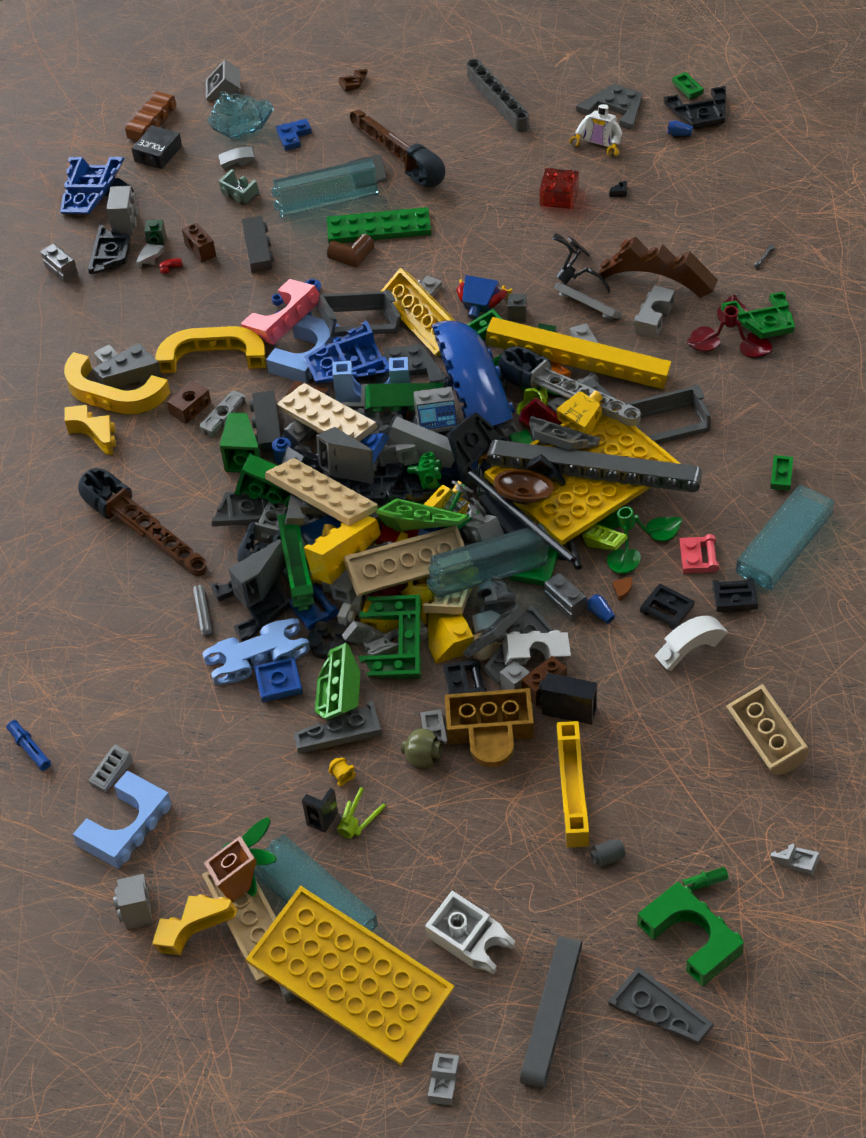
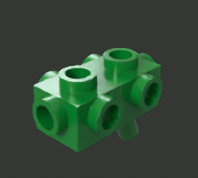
[407,452,442,489]

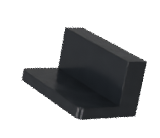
[302,788,338,833]

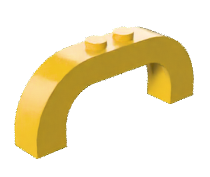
[155,326,267,373]
[64,352,171,414]

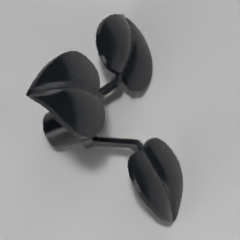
[552,233,610,294]

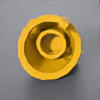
[401,581,435,608]

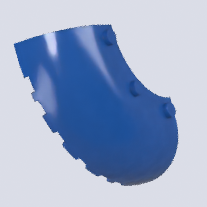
[431,321,515,426]

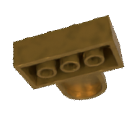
[445,688,534,767]

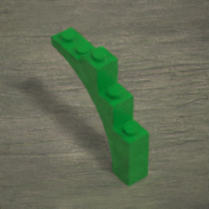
[277,513,314,611]

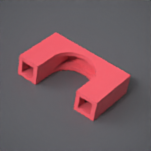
[241,279,320,345]

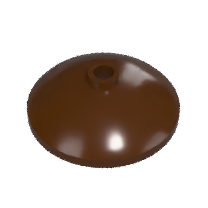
[494,469,554,505]

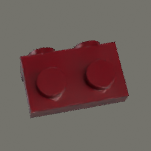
[519,397,563,431]

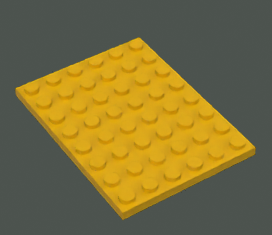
[484,401,681,545]

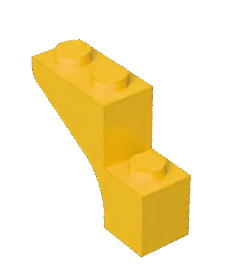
[65,405,116,455]
[152,894,238,956]

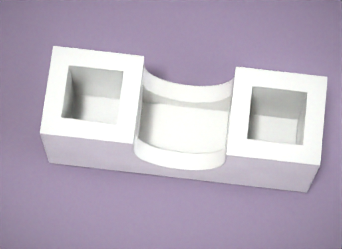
[502,630,571,665]

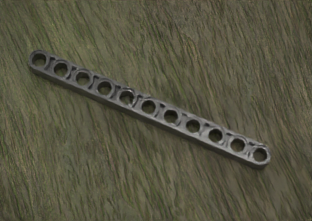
[486,440,702,492]

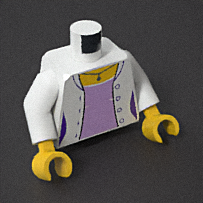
[569,104,622,156]

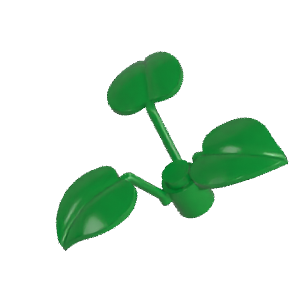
[596,507,682,574]

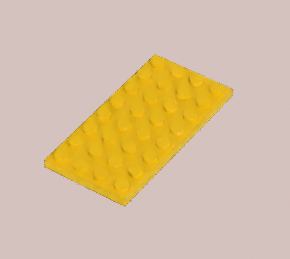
[245,885,454,1066]

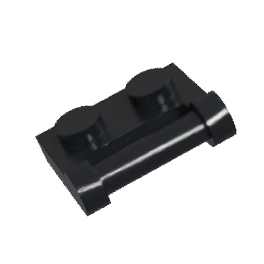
[712,578,758,612]
[640,584,695,630]
[443,659,487,694]

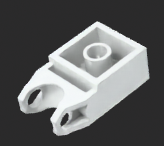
[425,891,515,974]

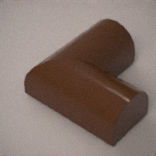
[327,234,375,267]

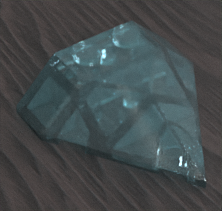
[207,91,274,139]

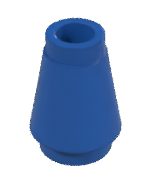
[667,120,693,137]
[586,594,616,624]

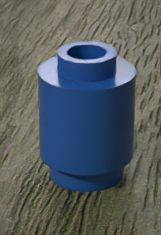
[272,437,292,465]

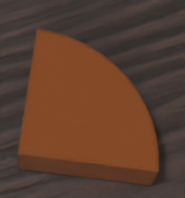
[612,577,632,601]

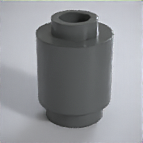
[590,839,626,867]

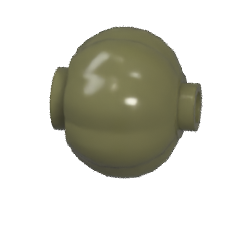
[401,728,443,769]

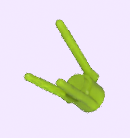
[337,787,386,839]

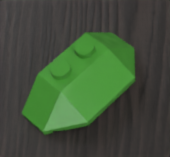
[315,643,360,720]

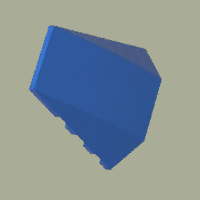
[60,157,125,214]
[304,321,389,383]

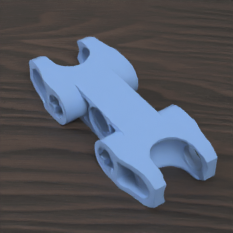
[202,618,310,685]

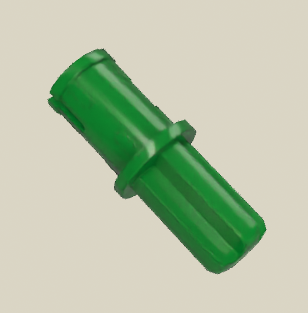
[682,867,729,891]

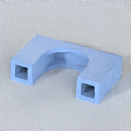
[266,314,341,383]
[333,357,410,403]
[73,771,172,869]

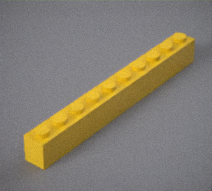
[485,317,671,389]

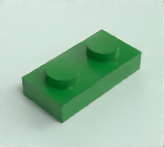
[672,72,704,99]
[770,455,794,491]

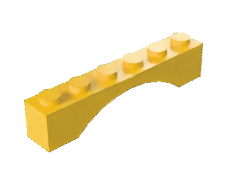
[557,721,589,848]

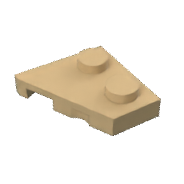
[423,584,470,615]

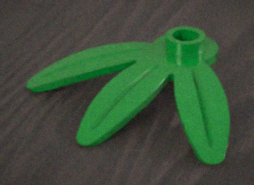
[222,817,277,897]

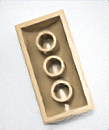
[726,684,809,775]

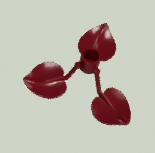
[687,294,772,358]

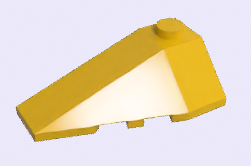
[428,591,474,664]

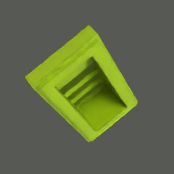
[582,524,628,550]

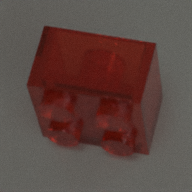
[539,168,579,209]

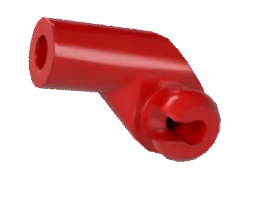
[159,258,183,274]

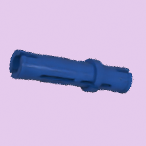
[6,720,51,771]

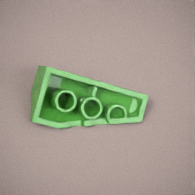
[377,498,468,532]

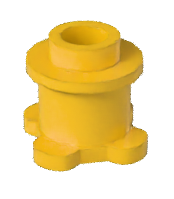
[328,757,356,787]

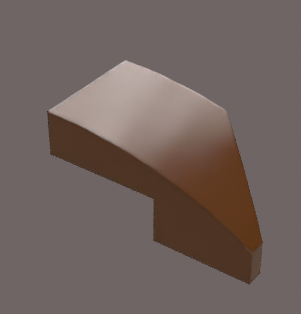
[339,69,368,91]

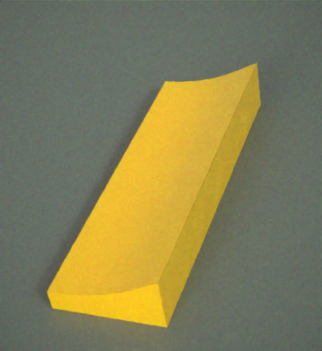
[381,267,456,357]

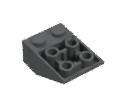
[316,427,374,484]
[228,539,286,609]

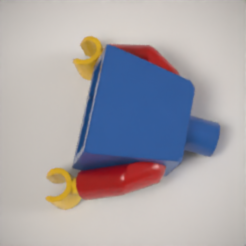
[456,275,512,319]

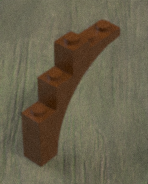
[599,236,718,298]

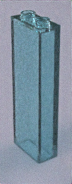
[271,158,378,217]
[736,484,834,590]
[427,524,549,598]
[254,834,378,932]

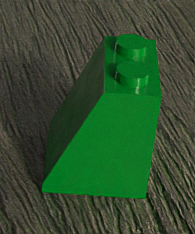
[220,413,260,473]

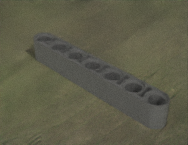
[467,59,529,132]
[520,936,582,1089]

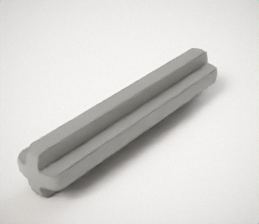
[193,585,212,636]

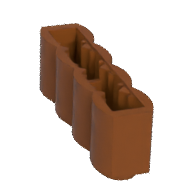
[125,91,177,141]

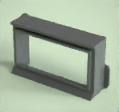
[317,290,401,337]
[625,385,711,444]

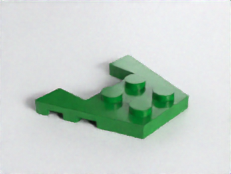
[721,292,795,339]

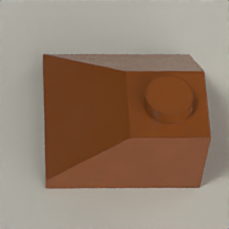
[204,836,257,902]

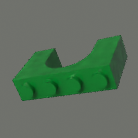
[637,881,744,987]

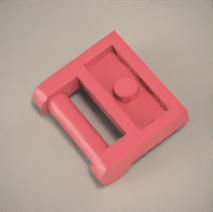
[679,534,719,574]

